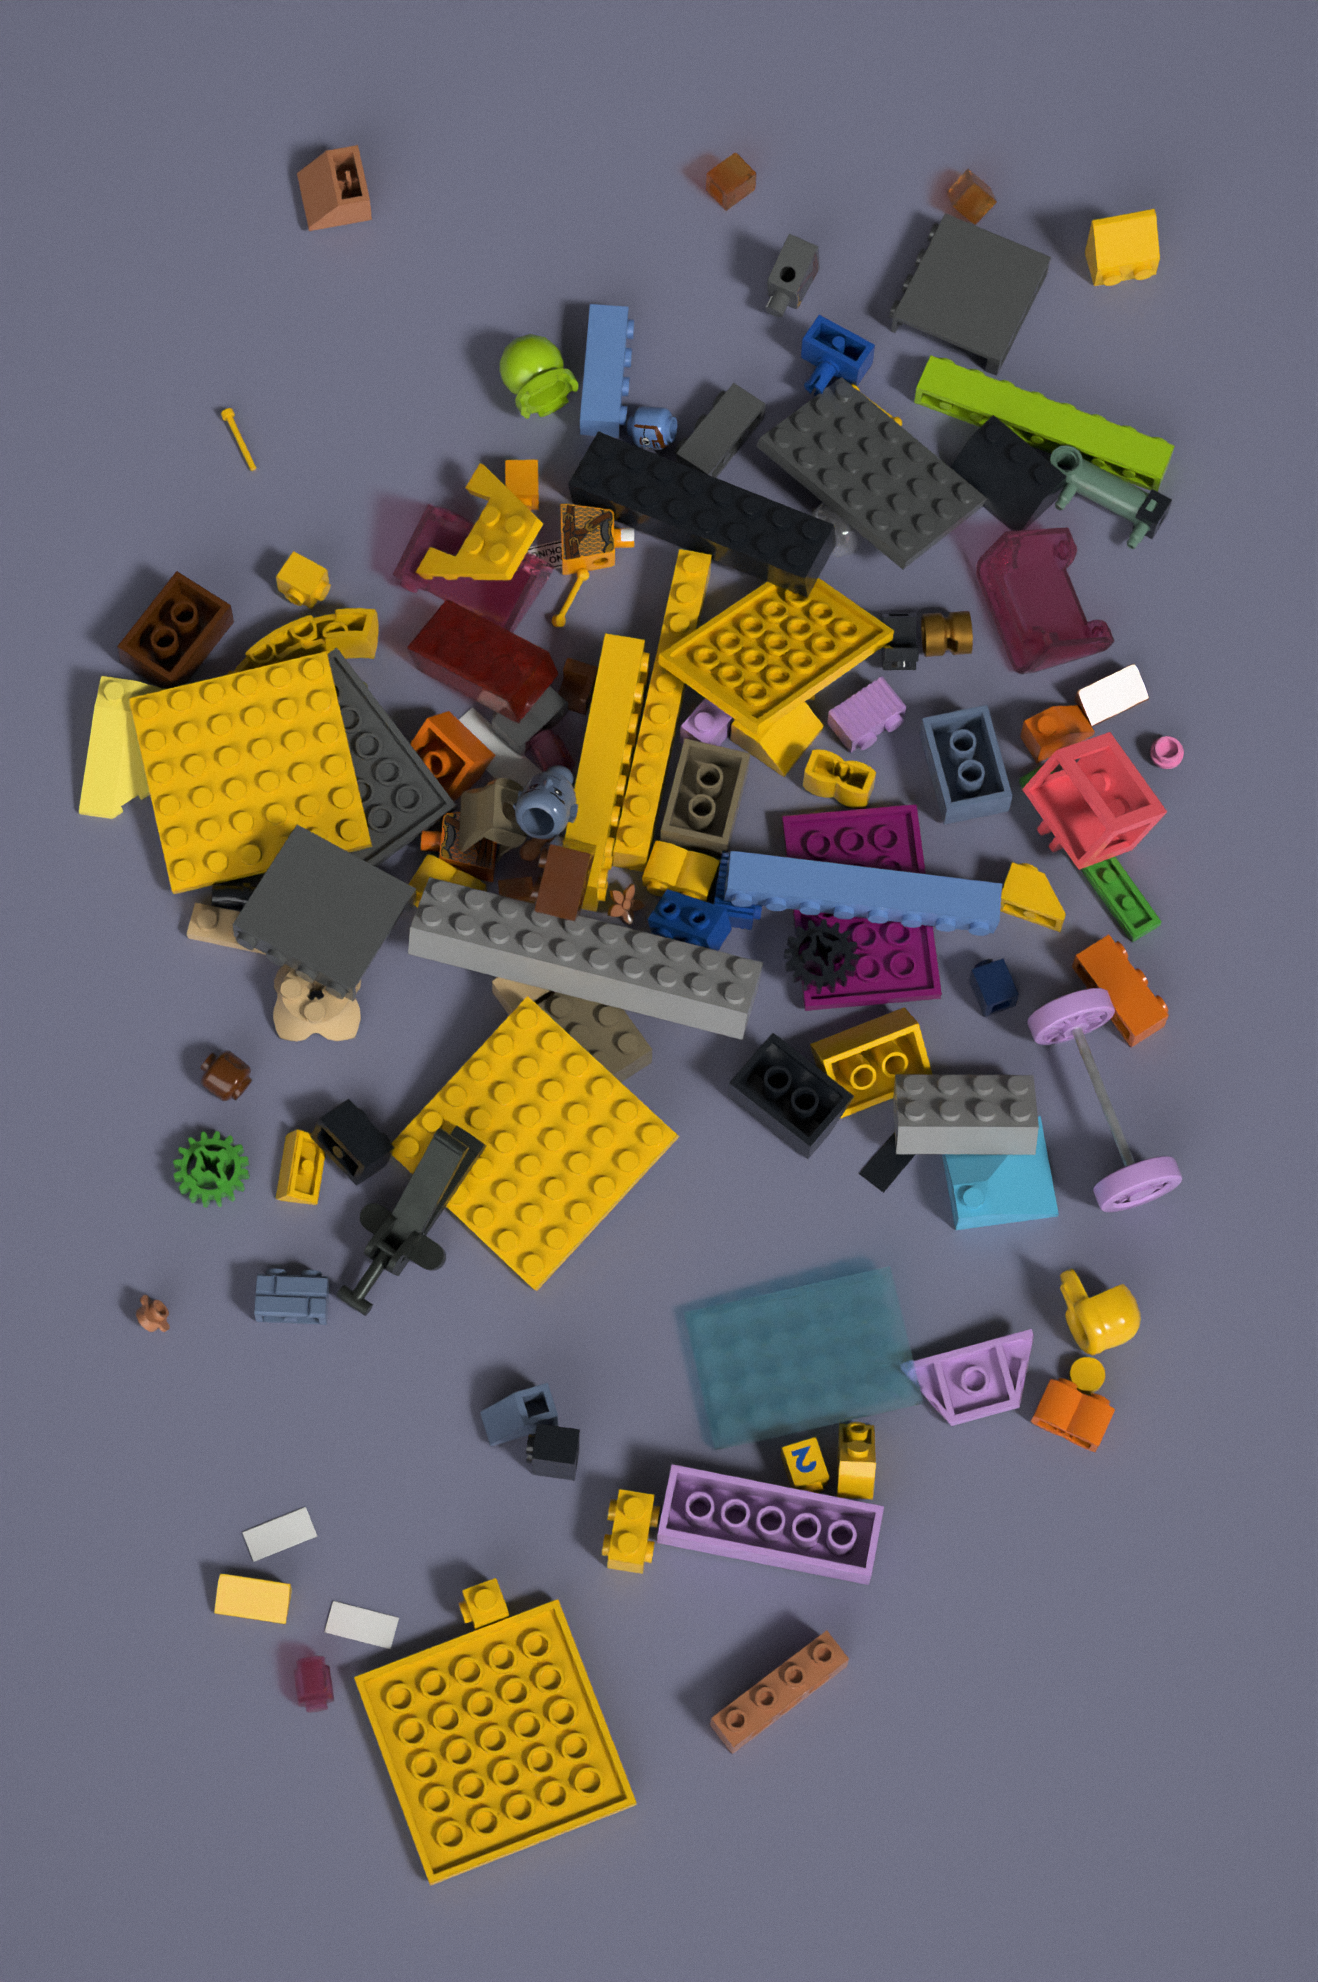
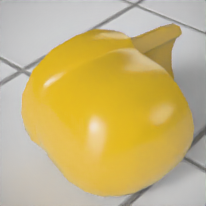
[1060,1268,1141,1355]

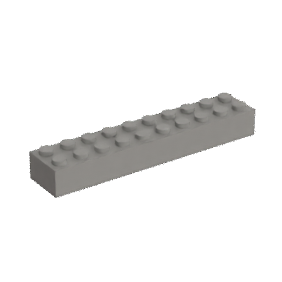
[408,877,763,1040]

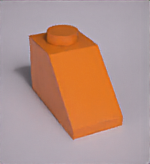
[1020,705,1095,764]

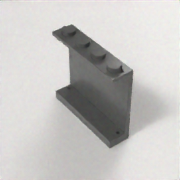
[889,213,1051,376]
[233,825,416,1001]

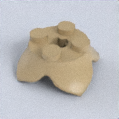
[273,964,361,1042]

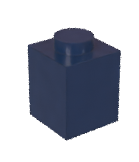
[969,958,1019,1017]

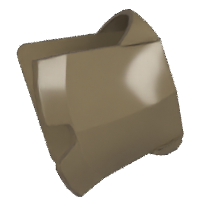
[459,778,527,863]

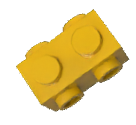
[602,1489,660,1574]

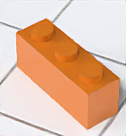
[1072,934,1169,1048]

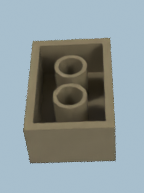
[660,738,750,859]
[538,992,652,1082]

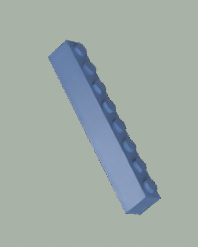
[724,851,1002,936]

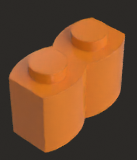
[1030,1378,1115,1452]

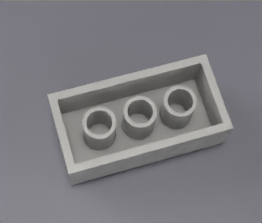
[893,1074,1039,1155]

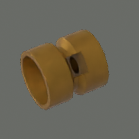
[921,611,973,657]

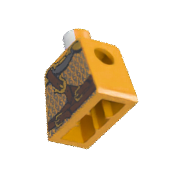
[561,504,634,575]

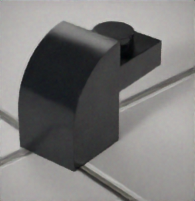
[881,613,919,670]

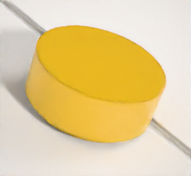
[1069,1357,1105,1394]

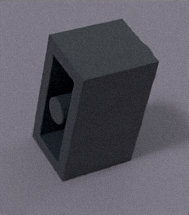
[311,1099,395,1186]
[526,1423,580,1481]

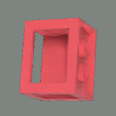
[1022,732,1167,870]

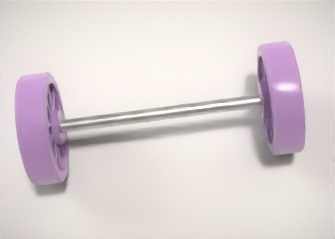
[1027,988,1182,1212]

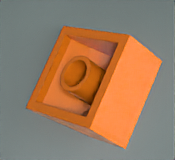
[410,711,495,802]

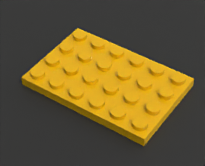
[658,578,894,735]

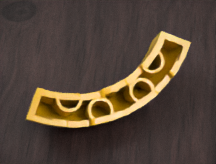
[227,608,379,675]

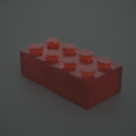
[407,599,558,724]

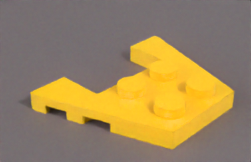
[416,463,543,580]

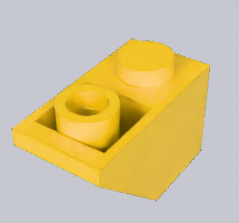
[837,1422,876,1500]

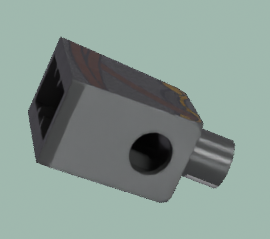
[765,234,820,317]

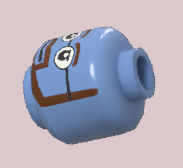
[627,406,678,450]

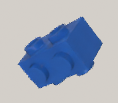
[647,889,732,951]

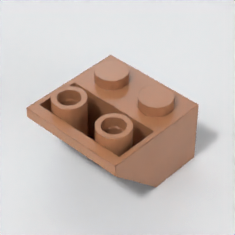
[297,145,372,231]

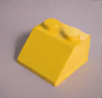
[1085,209,1160,286]
[730,702,824,777]

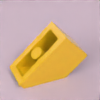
[1000,862,1066,932]

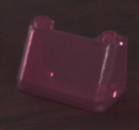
[393,504,555,640]
[976,527,1115,674]

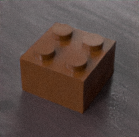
[530,836,597,921]

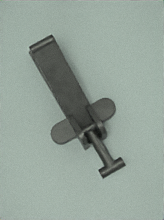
[336,1125,487,1316]

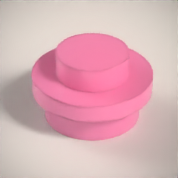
[1150,736,1184,769]

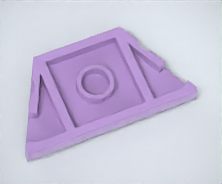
[900,1329,1034,1426]

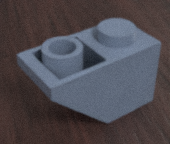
[480,1382,559,1447]

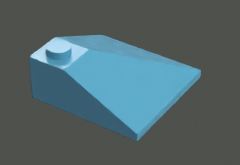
[942,1116,1059,1230]

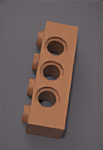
[710,1630,849,1754]

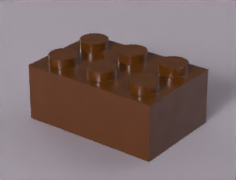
[117,571,234,689]

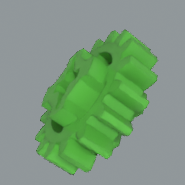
[173,1131,250,1208]

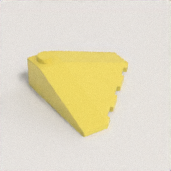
[79,676,166,819]

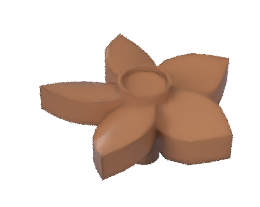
[607,884,645,925]

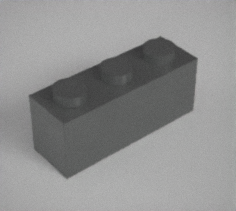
[674,383,765,478]

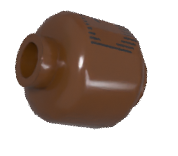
[200,1050,253,1101]

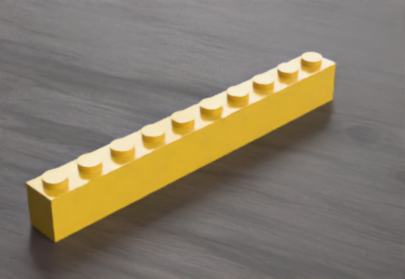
[613,549,712,872]

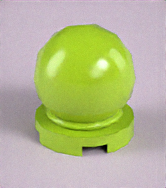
[499,334,578,419]

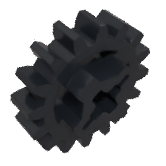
[784,919,859,994]

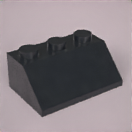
[950,415,1067,536]
[727,1033,854,1159]

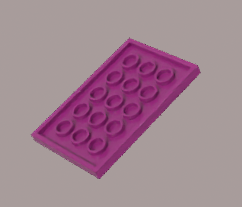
[782,804,942,1011]

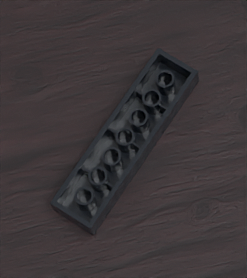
[568,431,836,598]

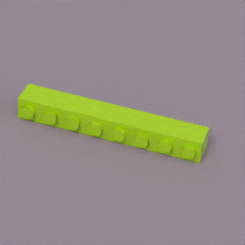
[914,355,1175,492]

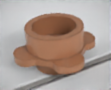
[136,1295,170,1332]

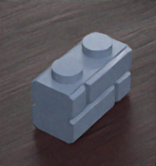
[254,1268,330,1325]

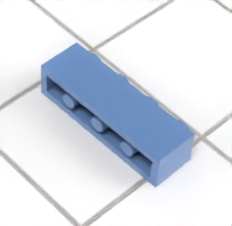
[580,304,634,438]

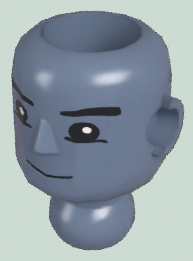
[513,765,578,839]

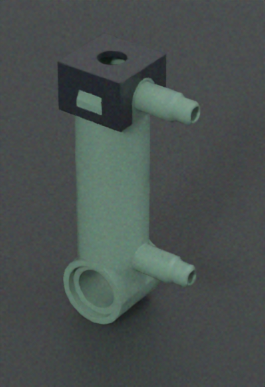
[1049,445,1172,549]

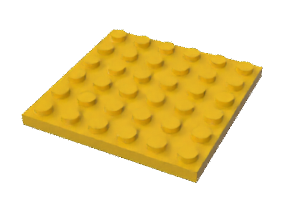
[129,651,373,894]
[391,996,680,1291]
[354,1599,637,1886]

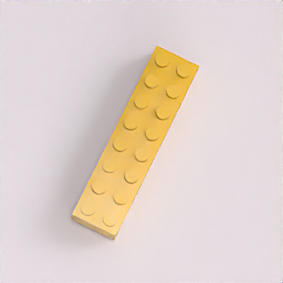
[565,633,650,912]

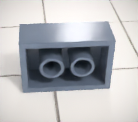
[919,705,1013,825]

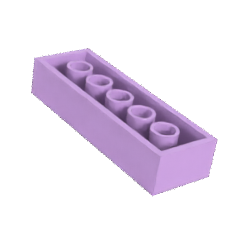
[657,1464,884,1585]

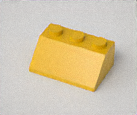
[810,1007,933,1119]

